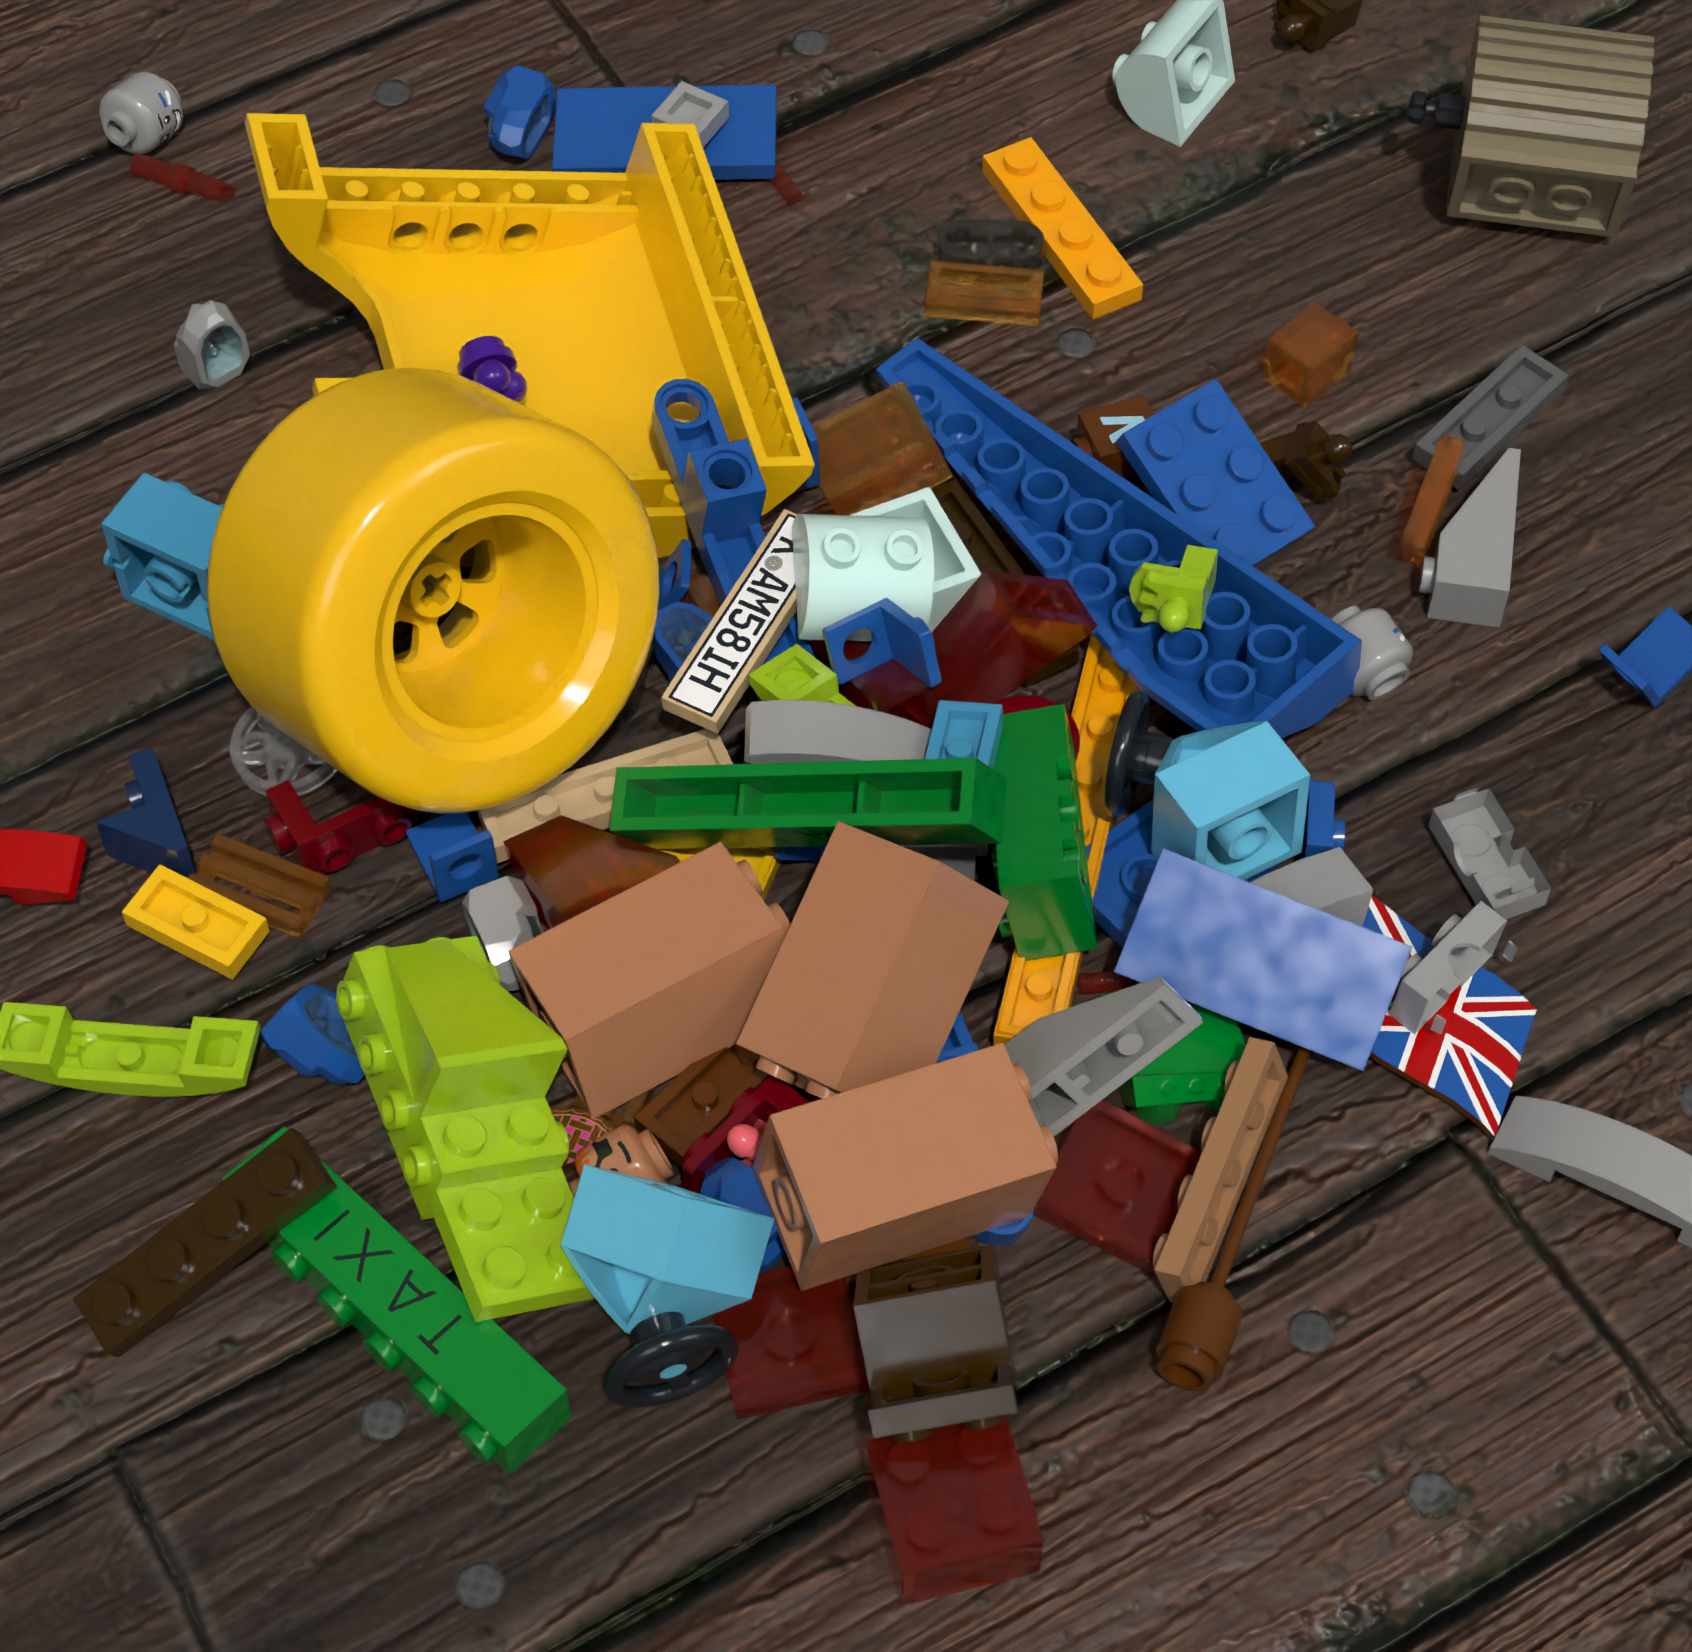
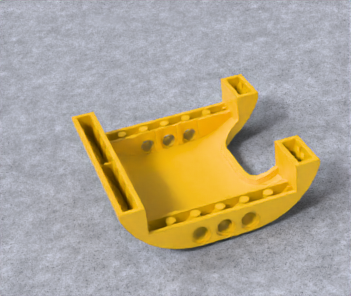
[245,113,815,567]

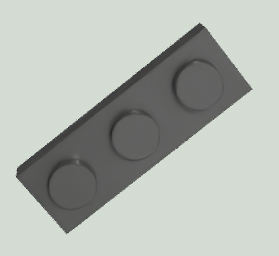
[1412,345,1569,490]

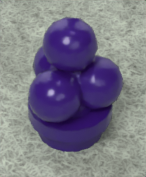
[457,336,527,403]

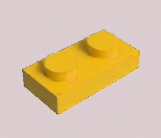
[122,864,270,980]

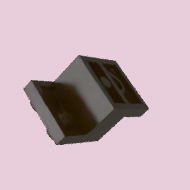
[853,1244,1018,1443]

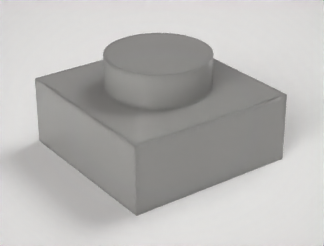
[651,81,729,147]

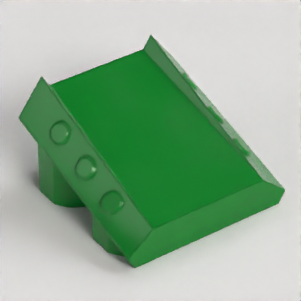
[1096,993,1246,1125]

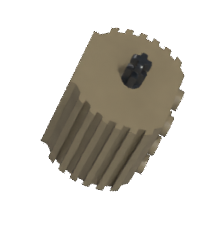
[1407,15,1654,238]

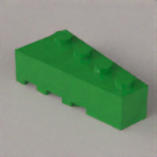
[991,704,1098,960]

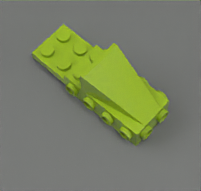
[336,936,595,1322]

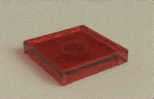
[1033,1100,1202,1275]
[711,1266,870,1420]

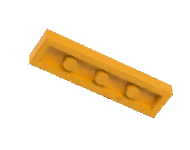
[982,137,1143,320]

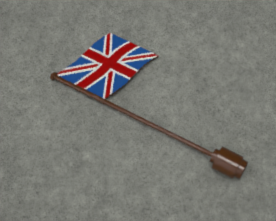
[1156,881,1537,1391]

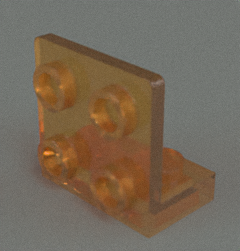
[813,382,953,515]

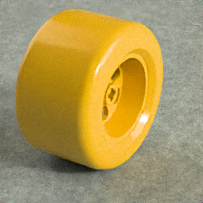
[207,368,659,814]

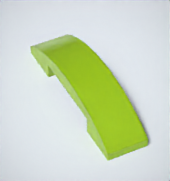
[0,1002,261,1097]

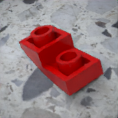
[0,829,88,905]

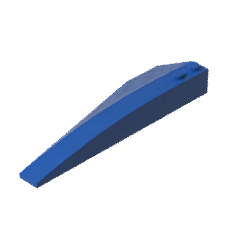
[876,338,1362,738]

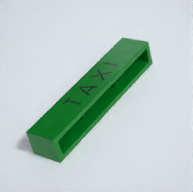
[610,758,1007,849]
[222,1126,572,1475]

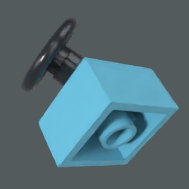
[1104,691,1310,880]
[560,1164,775,1407]

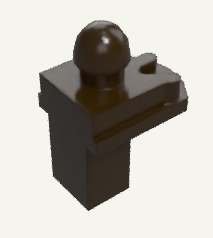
[1274,0,1363,52]
[1260,420,1352,503]

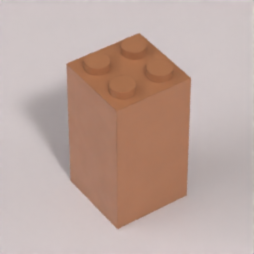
[736,821,1009,1099]
[508,841,790,1120]
[752,1043,1058,1291]

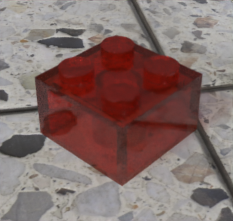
[864,1415,1044,1606]

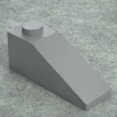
[1418,448,1521,628]
[1004,976,1203,1137]

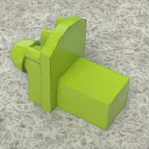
[1129,545,1218,633]

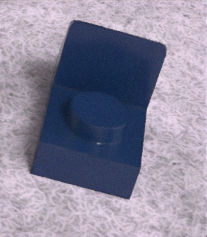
[97,748,198,882]

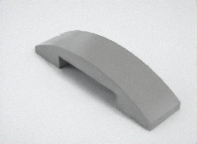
[744,700,932,764]
[1488,1096,1692,1248]

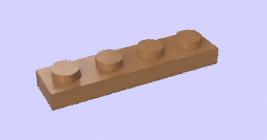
[1153,1037,1288,1303]

